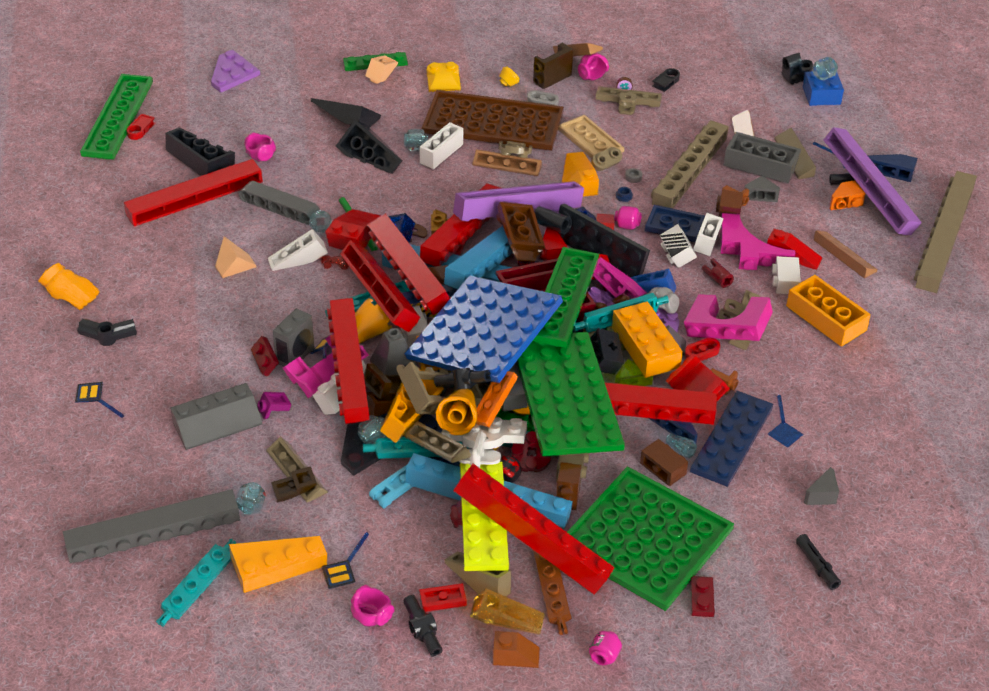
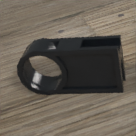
[652,68,680,92]

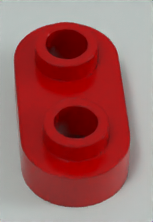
[684,338,720,361]

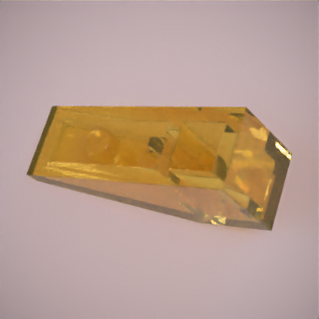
[470,588,545,634]

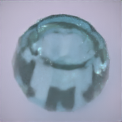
[309,210,332,233]

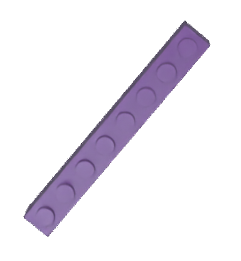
[823,127,922,235]
[453,181,584,221]

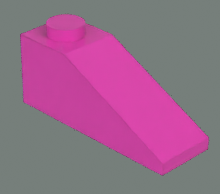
[593,257,647,299]

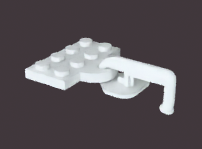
[442,418,527,468]

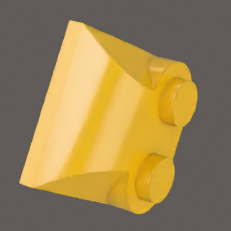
[426,62,461,92]

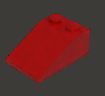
[325,209,381,250]

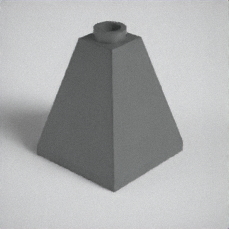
[370,328,418,375]

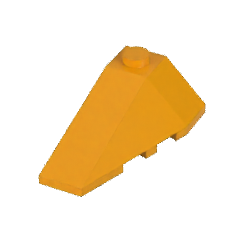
[561,152,599,197]

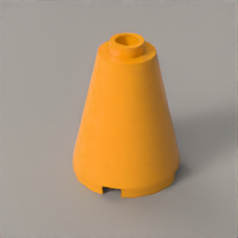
[355,298,392,344]
[436,389,477,435]

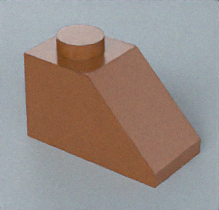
[493,631,540,668]

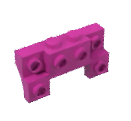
[283,333,369,398]

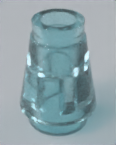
[666,433,697,458]

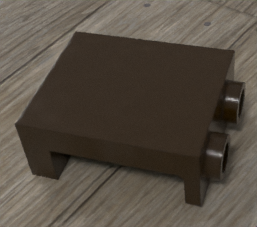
[533,43,573,89]
[364,363,407,400]

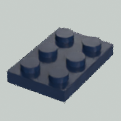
[645,205,705,242]

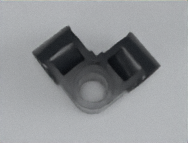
[781,53,813,85]

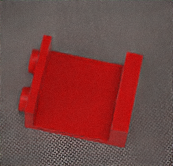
[666,353,730,401]

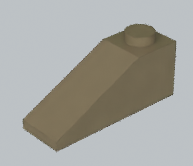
[445,551,511,602]

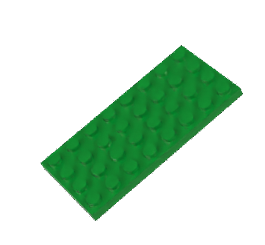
[516,332,625,456]

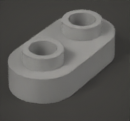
[527,90,559,106]

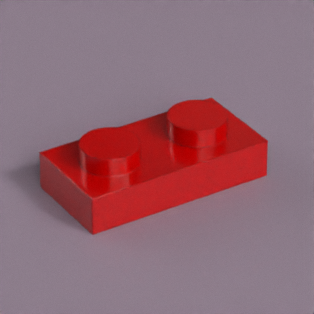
[419,583,467,612]

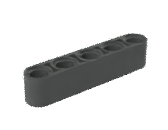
[239,181,320,225]

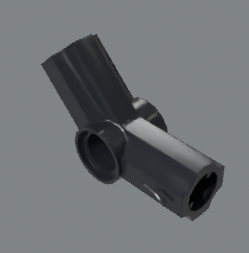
[77,318,137,346]

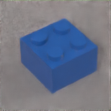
[803,70,844,106]

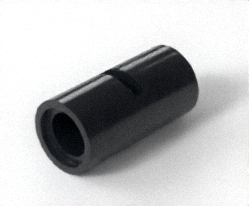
[534,206,572,234]

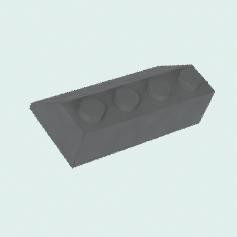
[723,132,801,183]
[170,383,262,450]

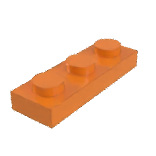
[476,371,518,428]

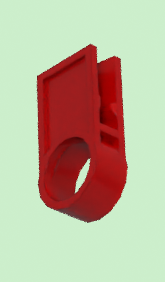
[127,114,155,140]

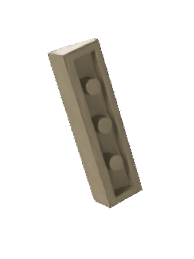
[774,128,816,179]
[404,421,471,463]
[266,436,328,503]

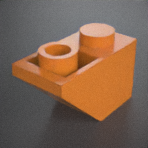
[829,181,866,210]

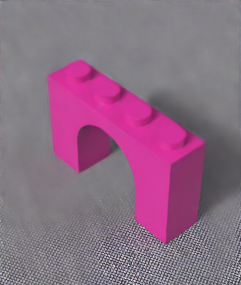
[684,294,773,341]

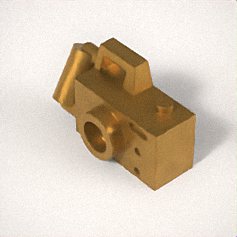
[431,209,448,235]

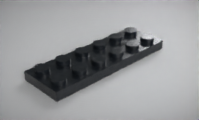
[558,203,650,277]

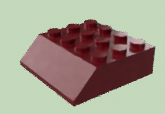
[495,258,596,323]

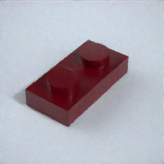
[251,336,279,376]
[691,576,715,617]

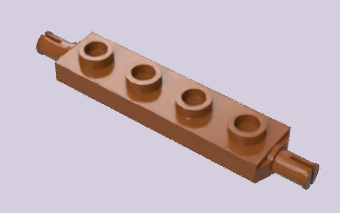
[533,550,572,635]

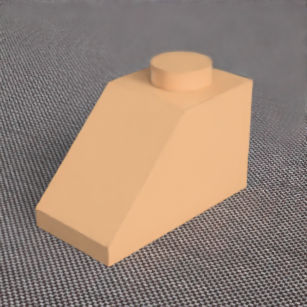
[365,55,398,84]

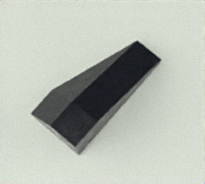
[311,98,381,128]
[336,120,403,174]

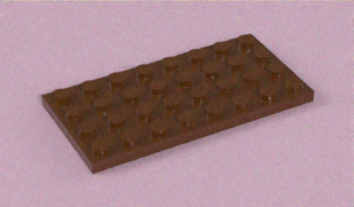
[422,90,564,151]

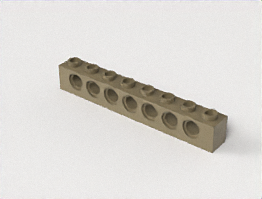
[651,120,729,208]

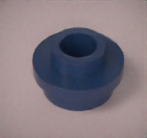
[616,187,633,202]

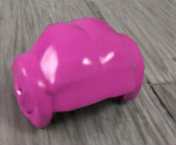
[578,52,609,81]
[244,132,276,162]
[351,585,395,627]

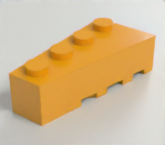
[380,369,444,443]
[229,536,327,593]

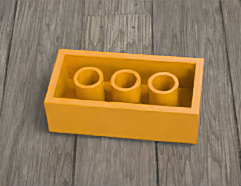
[786,275,871,347]
[611,301,683,378]

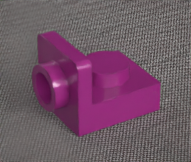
[257,392,292,419]

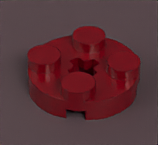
[511,431,551,472]

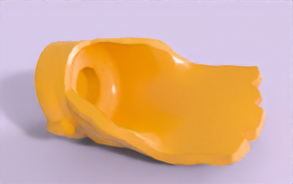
[38,263,100,310]

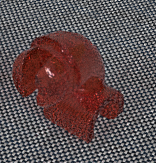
[321,255,349,270]

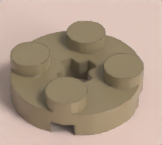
[498,141,532,158]

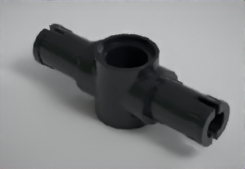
[434,368,491,390]
[403,595,443,657]

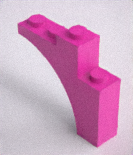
[720,213,795,270]

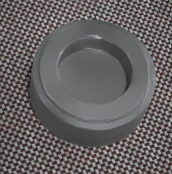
[625,168,642,183]

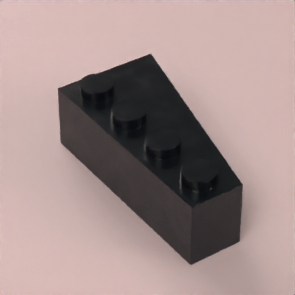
[165,128,235,176]

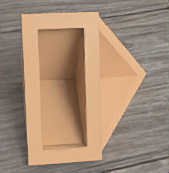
[215,236,256,278]

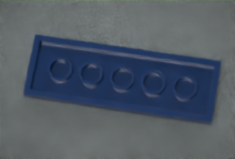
[690,391,774,487]

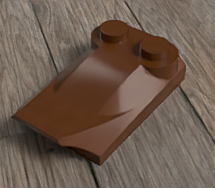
[496,202,545,262]

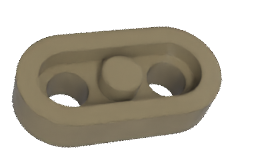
[591,147,622,171]

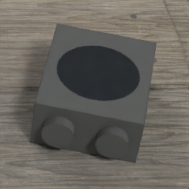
[273,308,315,367]

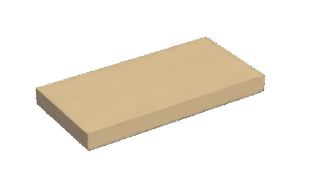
[558,115,624,161]

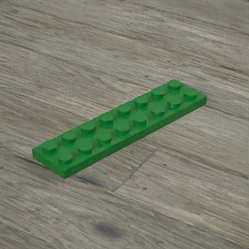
[80,74,153,160]
[533,247,599,348]

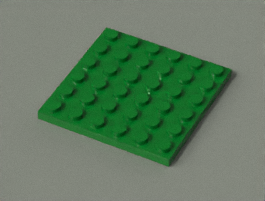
[567,466,734,611]

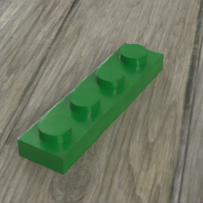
[343,52,408,71]

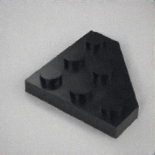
[341,414,388,476]

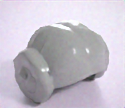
[645,287,679,314]

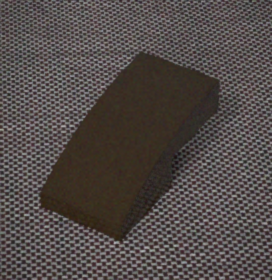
[271,466,317,503]

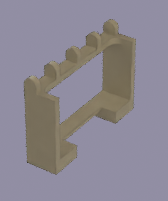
[397,362,483,415]

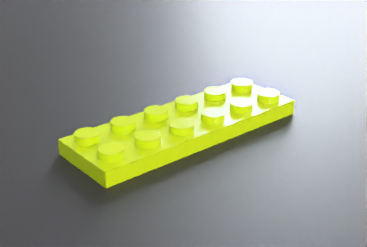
[460,462,509,571]

